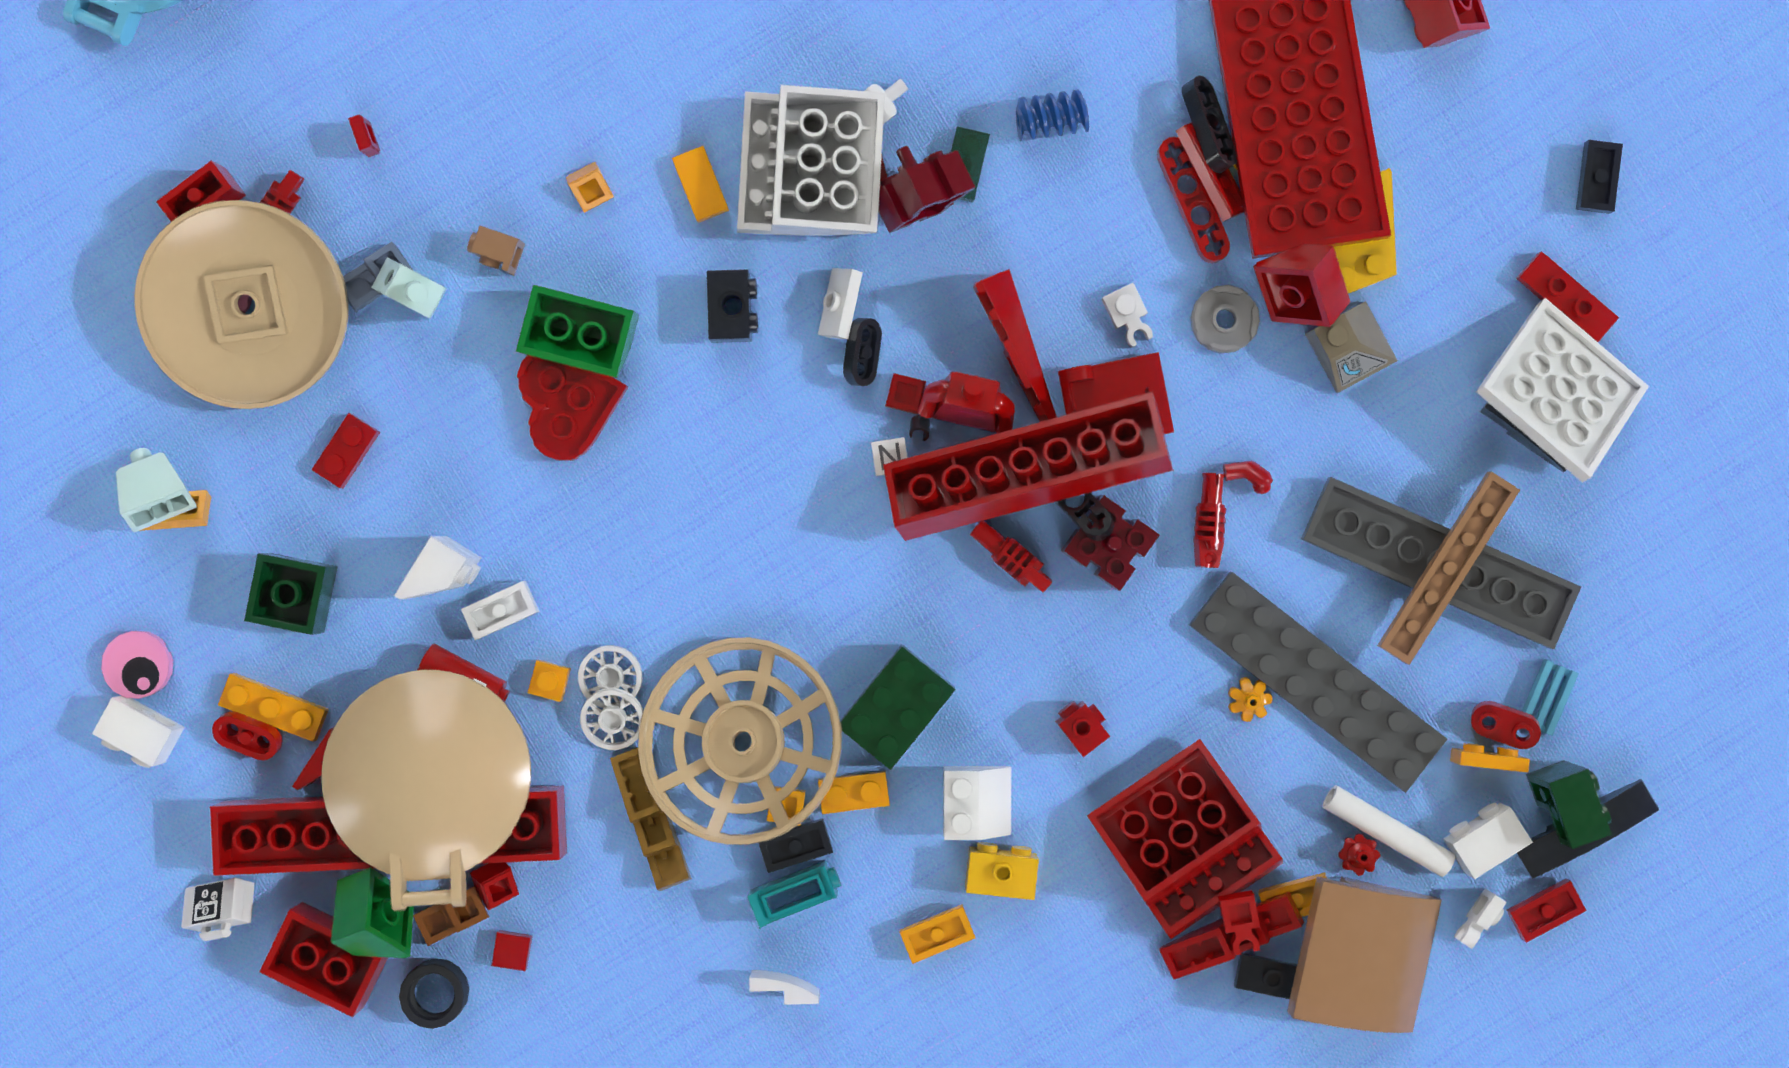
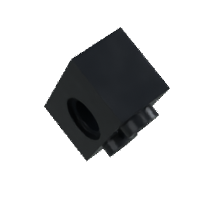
[707,269,758,343]

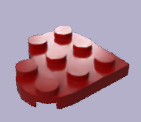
[517,355,629,461]

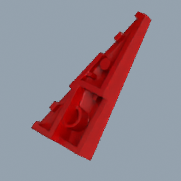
[973,269,1057,422]

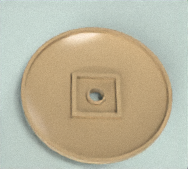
[134,200,348,409]

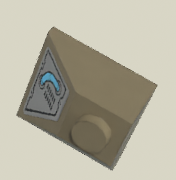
[1305,301,1398,393]

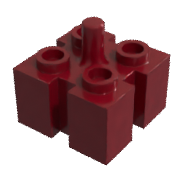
[878,146,976,233]
[1060,495,1160,591]

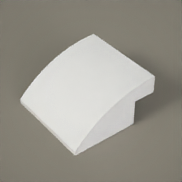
[737,85,885,236]

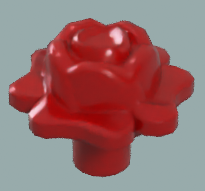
[1338,833,1381,876]

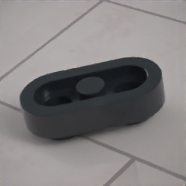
[843,318,882,386]

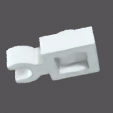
[1101,283,1153,348]
[1454,889,1507,949]

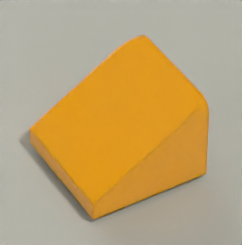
[566,162,614,213]

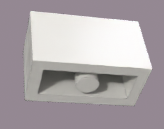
[92,696,185,768]
[1443,803,1533,879]

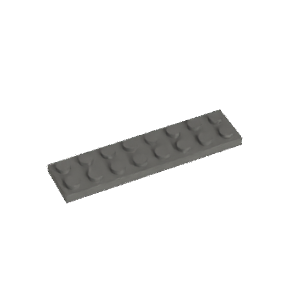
[1301,477,1581,649]
[1189,571,1447,793]

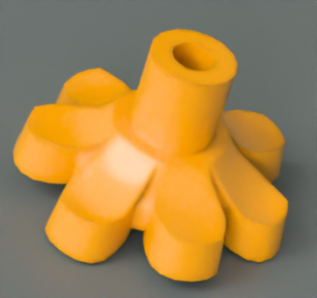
[1228,677,1273,722]

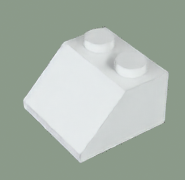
[394,536,482,600]
[943,766,1011,840]

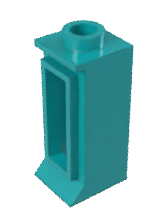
[747,860,841,929]

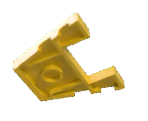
[1334,168,1397,294]

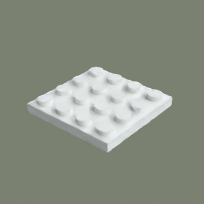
[1476,298,1649,483]

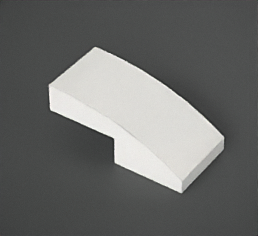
[749,970,820,1005]

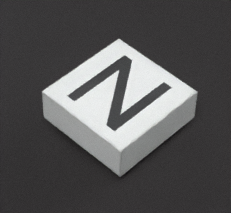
[871,437,908,476]

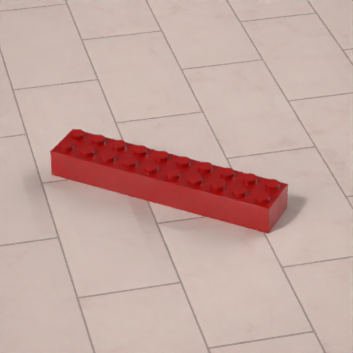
[210,785,567,876]

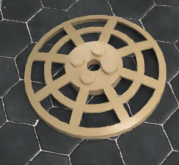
[638,637,842,845]

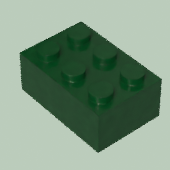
[840,644,956,770]

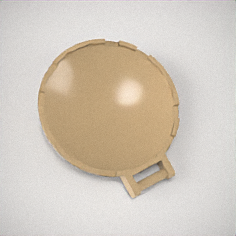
[322,670,531,911]

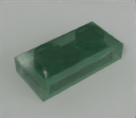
[951,126,990,203]

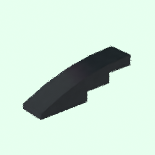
[1517,779,1659,879]

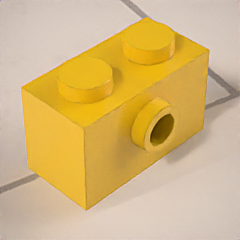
[965,842,1039,900]

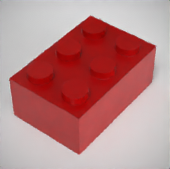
[259,902,388,1017]

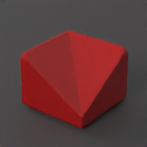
[470,863,519,910]

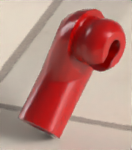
[1223,461,1273,494]

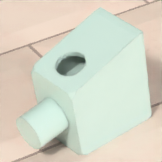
[371,257,447,319]
[116,448,197,533]

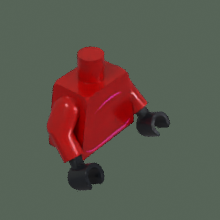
[909,371,1015,441]

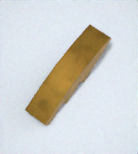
[610,748,692,891]

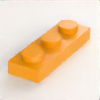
[218,672,329,742]

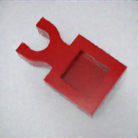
[1218,890,1260,956]

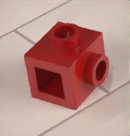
[1055,701,1111,757]

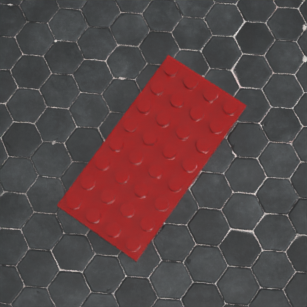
[1209,0,1391,259]

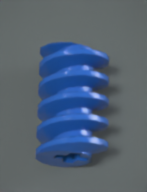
[1016,89,1089,141]

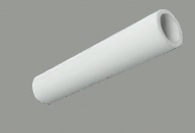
[1322,785,1456,877]

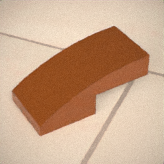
[413,886,490,946]

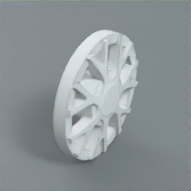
[578,645,642,708]
[580,688,643,750]

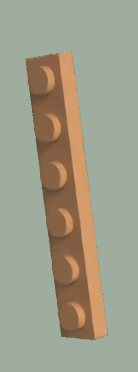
[1377,471,1520,665]

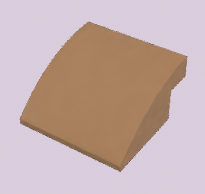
[1287,876,1442,1033]

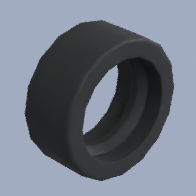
[399,958,469,1029]

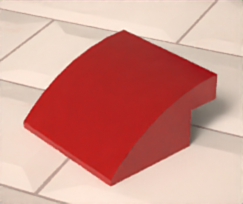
[1087,739,1283,939]

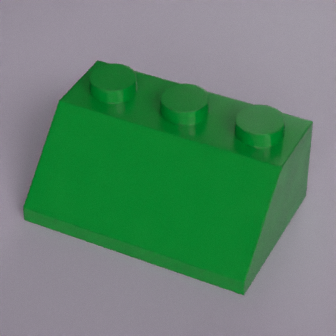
[516,284,639,378]

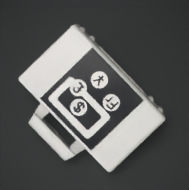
[181,877,254,941]

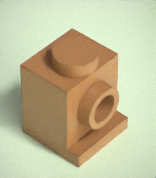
[467,225,525,276]

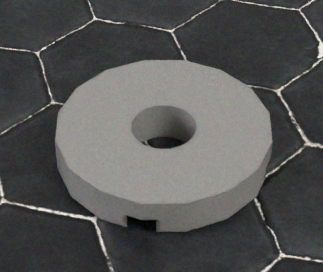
[1190,285,1260,354]

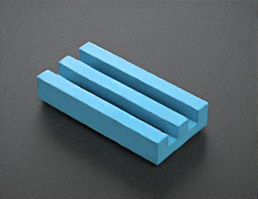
[1522,659,1579,736]

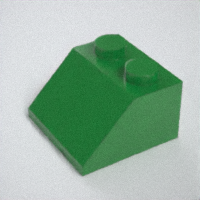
[331,867,414,958]

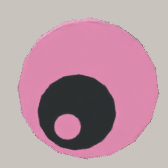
[101,631,173,699]

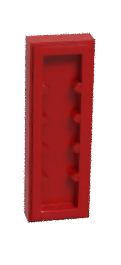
[1516,251,1619,342]

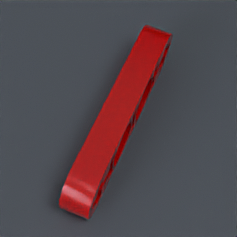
[1157,136,1230,263]

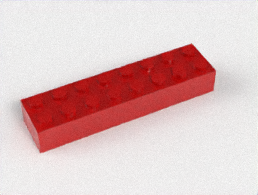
[883,392,1174,541]

